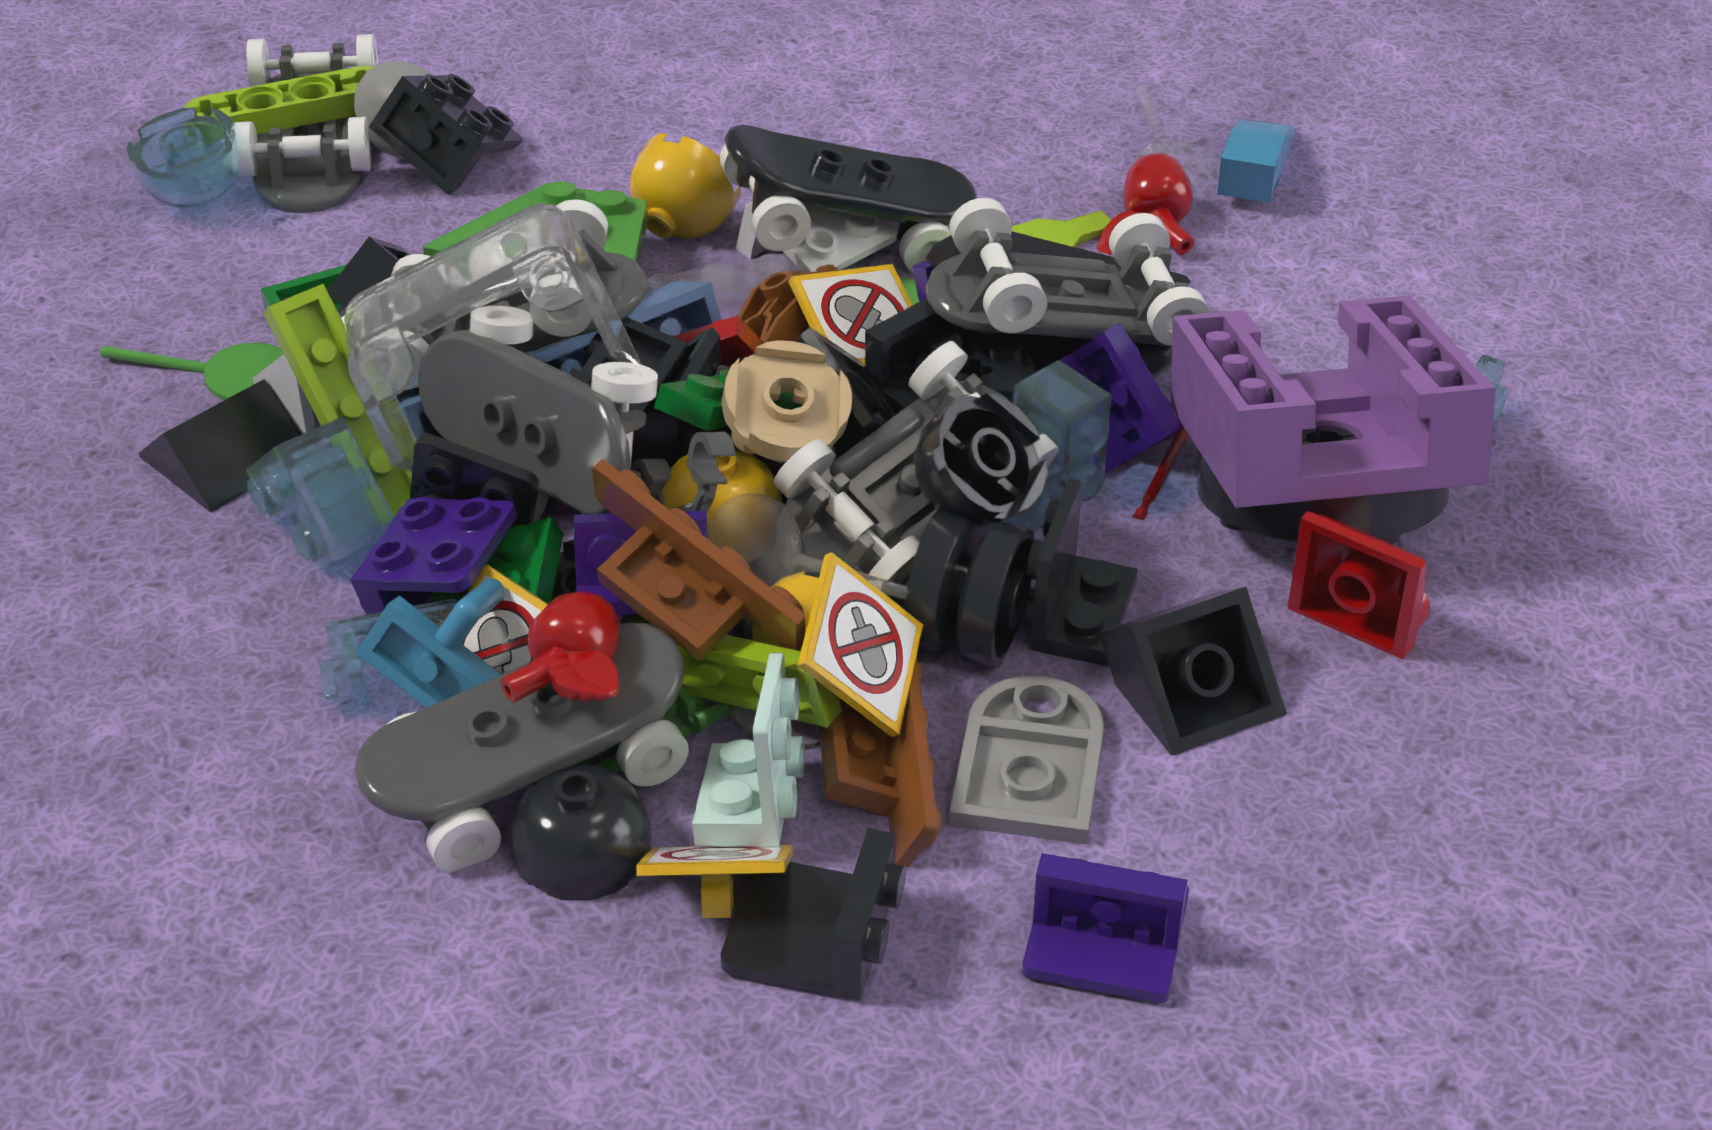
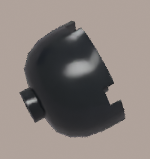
[914,393,1048,527]
[510,765,652,901]

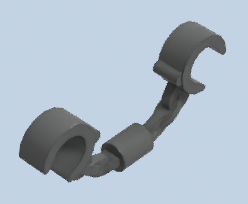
[630,432,735,511]

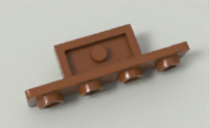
[592,459,805,661]
[819,655,941,867]

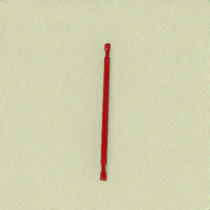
[1132,424,1189,520]

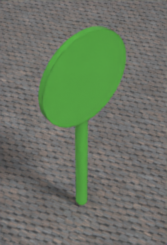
[99,343,284,400]

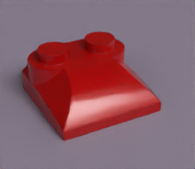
[1287,511,1430,660]

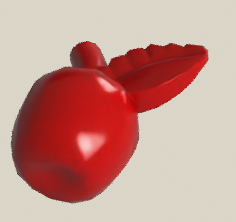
[1097,153,1194,255]
[500,591,620,703]

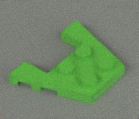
[423,181,648,276]

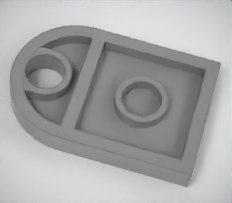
[948,675,1104,844]

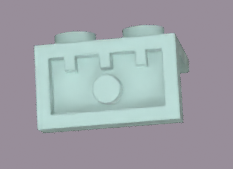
[692,653,805,847]

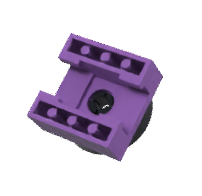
[1171,295,1496,544]

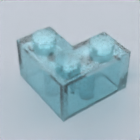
[1000,360,1111,529]
[246,416,394,570]

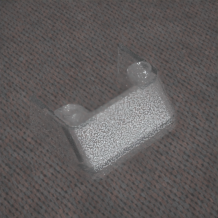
[344,203,641,473]

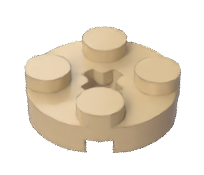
[722,341,852,461]

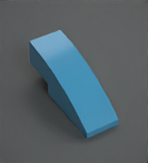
[1217,118,1295,203]

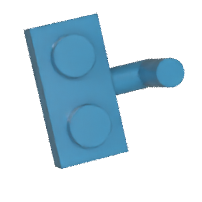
[355,578,505,708]

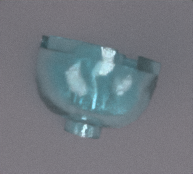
[127,107,239,209]

